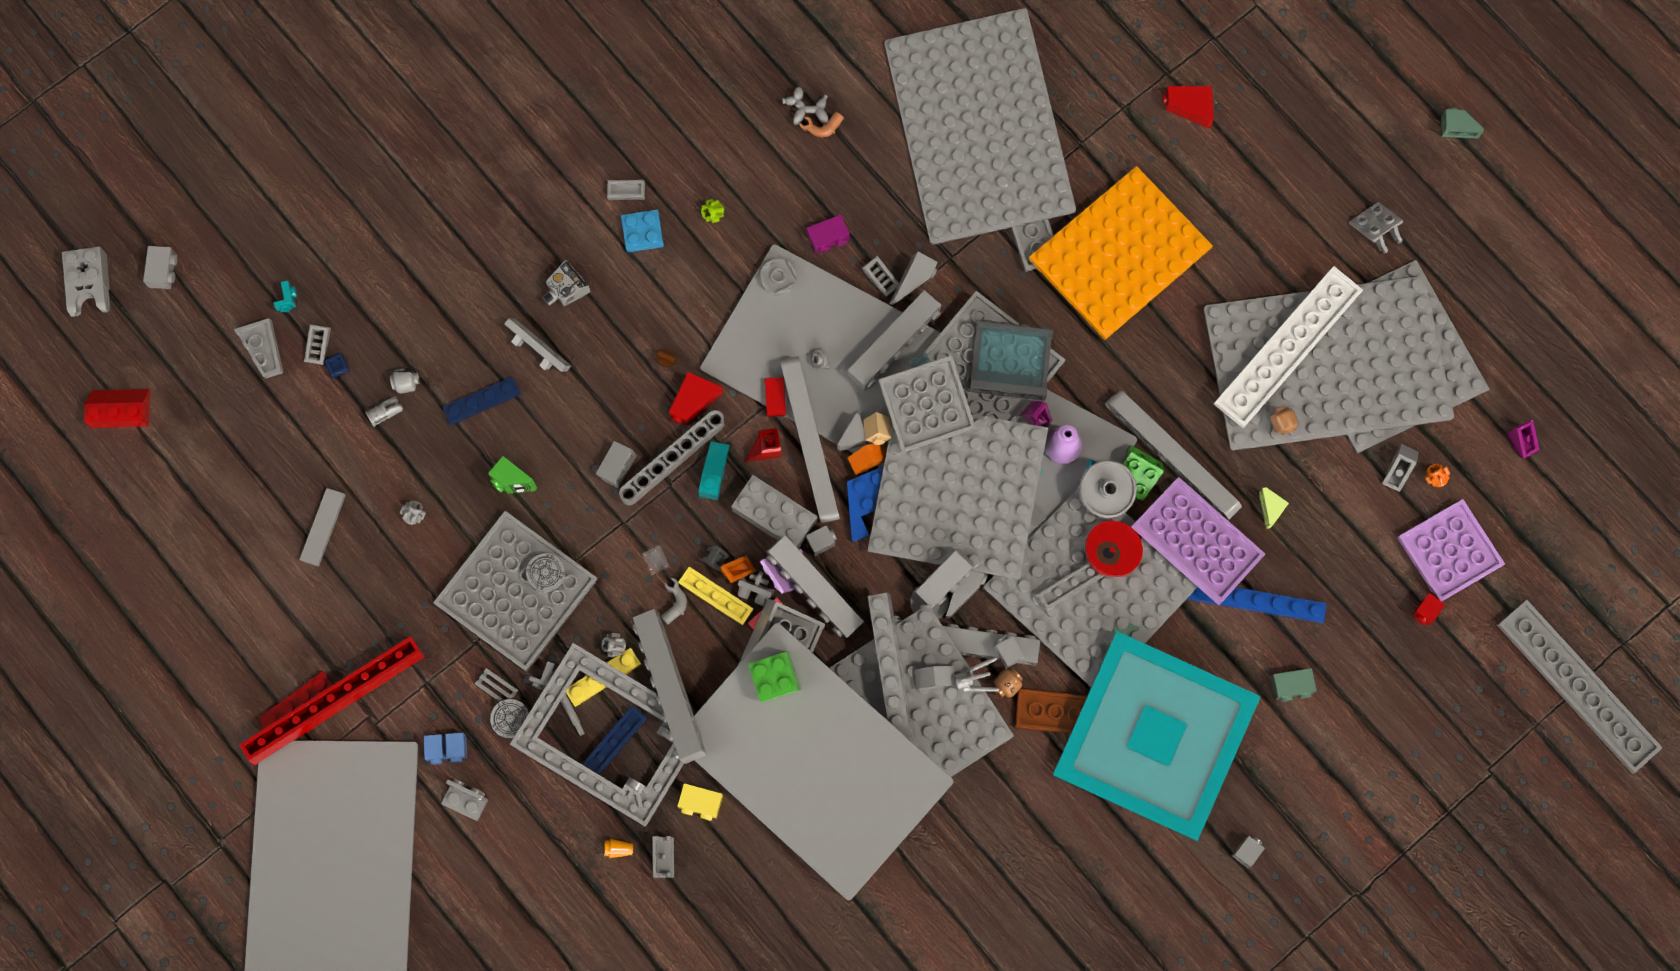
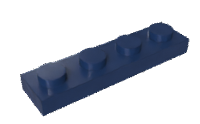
[443,376,521,425]
[582,706,647,775]

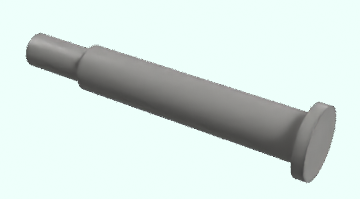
[561,693,585,736]

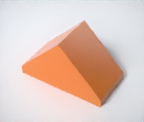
[848,444,887,475]

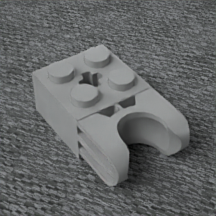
[62,247,110,317]

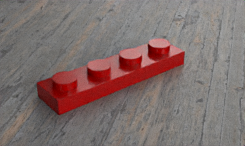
[258,671,333,728]

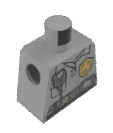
[543,260,590,306]

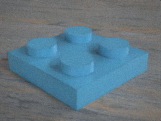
[621,210,664,252]

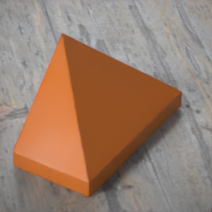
[721,555,757,583]

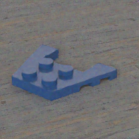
[846,467,884,542]

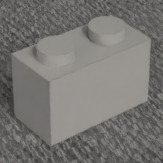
[143,246,177,289]

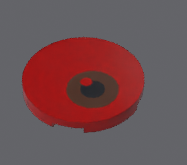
[1085,521,1143,577]

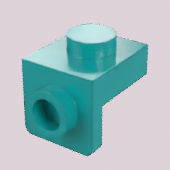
[274,281,297,312]

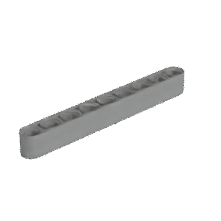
[780,356,840,524]
[1105,390,1242,521]

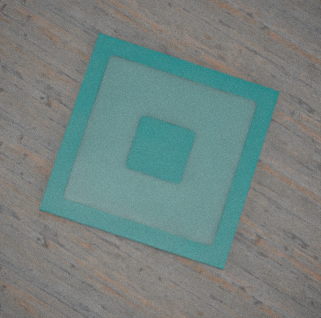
[1053,631,1261,841]

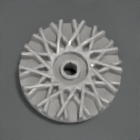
[1078,460,1137,518]

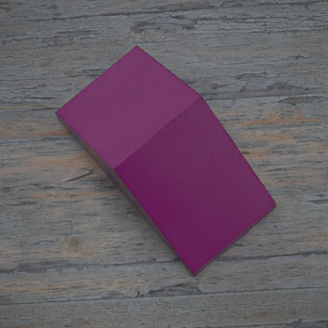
[1021,401,1053,427]
[1507,419,1540,459]

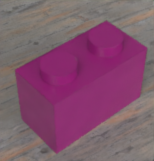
[807,215,850,254]

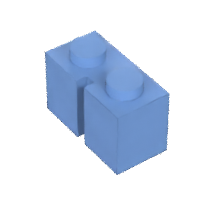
[424,733,467,765]

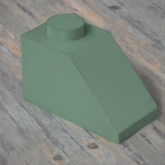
[1441,107,1483,138]

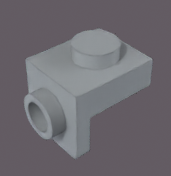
[529,662,557,690]

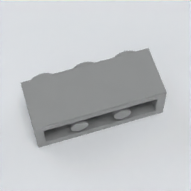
[916,547,974,608]

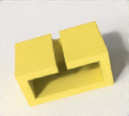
[678,784,723,821]

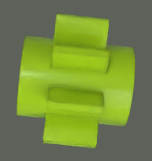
[701,199,724,223]

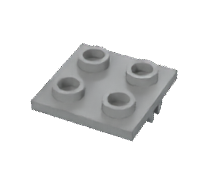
[1349,202,1403,254]

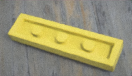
[678,567,754,626]
[566,648,641,707]

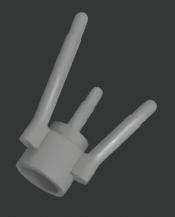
[955,657,999,692]

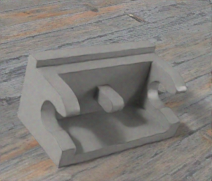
[596,441,637,488]
[653,836,674,878]

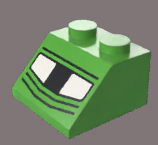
[488,456,537,494]

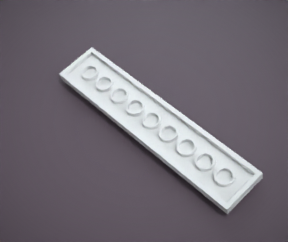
[1214,266,1363,428]

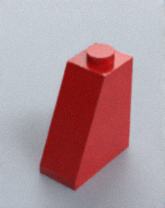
[1162,86,1214,128]
[669,372,723,425]

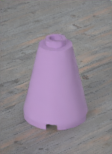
[1044,425,1082,464]

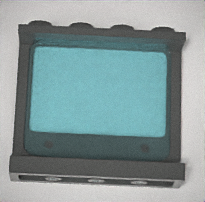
[969,320,1054,401]

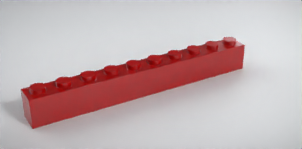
[239,636,424,765]

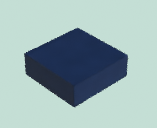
[324,353,350,379]

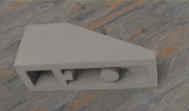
[889,251,938,305]
[945,571,988,620]

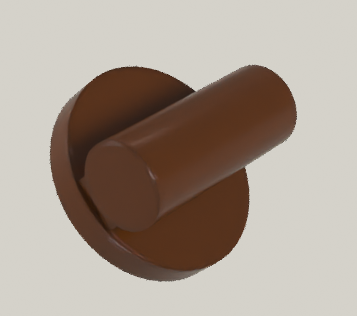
[656,349,677,367]

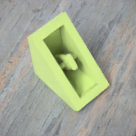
[1259,487,1289,529]

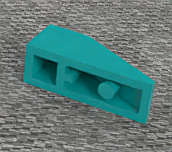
[698,441,730,500]

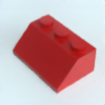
[84,389,150,428]

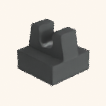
[702,545,729,571]

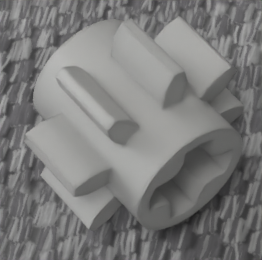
[400,501,426,525]
[601,633,626,657]

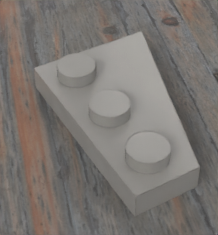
[234,318,284,378]

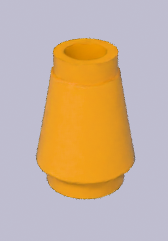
[604,838,633,858]

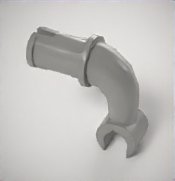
[661,578,687,625]

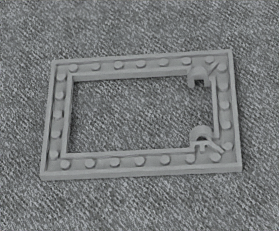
[510,643,684,827]

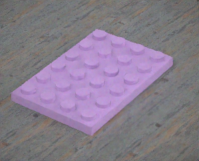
[1132,477,1265,605]

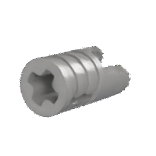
[365,396,403,427]

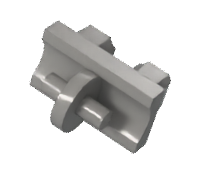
[738,571,775,606]

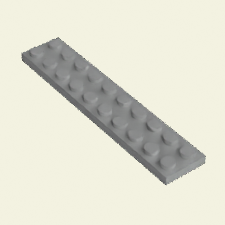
[1497,600,1663,774]

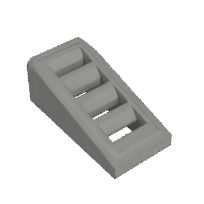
[861,256,899,297]
[304,324,331,365]

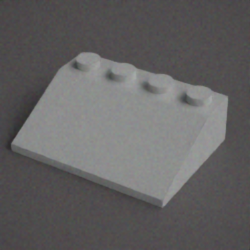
[738,599,825,665]

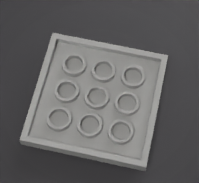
[879,355,976,453]

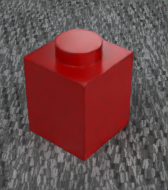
[1412,593,1446,626]

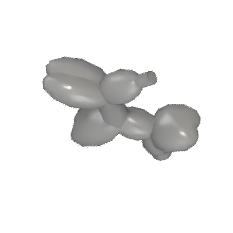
[783,87,828,125]

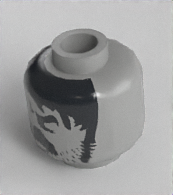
[390,367,420,394]

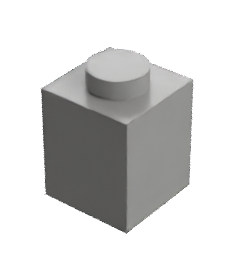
[1222,349,1242,372]
[806,526,837,556]
[995,636,1025,668]
[1232,836,1265,868]

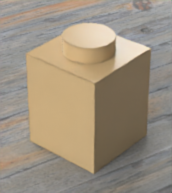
[863,412,892,445]

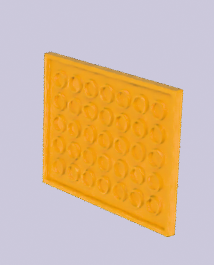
[1029,166,1213,340]

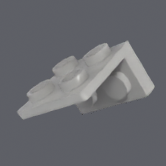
[441,778,488,822]

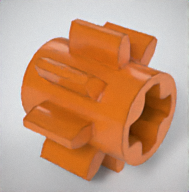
[1425,464,1450,487]

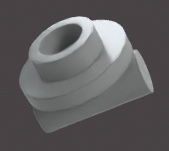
[811,349,830,369]

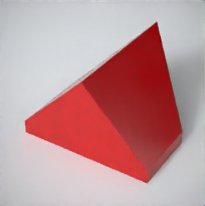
[744,428,781,462]

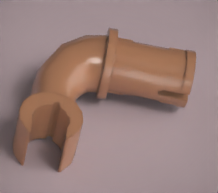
[799,112,844,138]

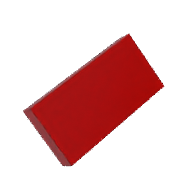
[765,377,786,417]

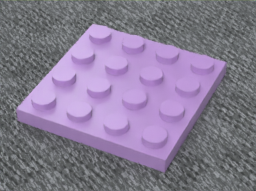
[1397,499,1505,602]

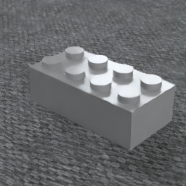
[731,475,817,549]

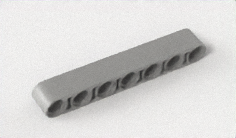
[619,410,725,505]

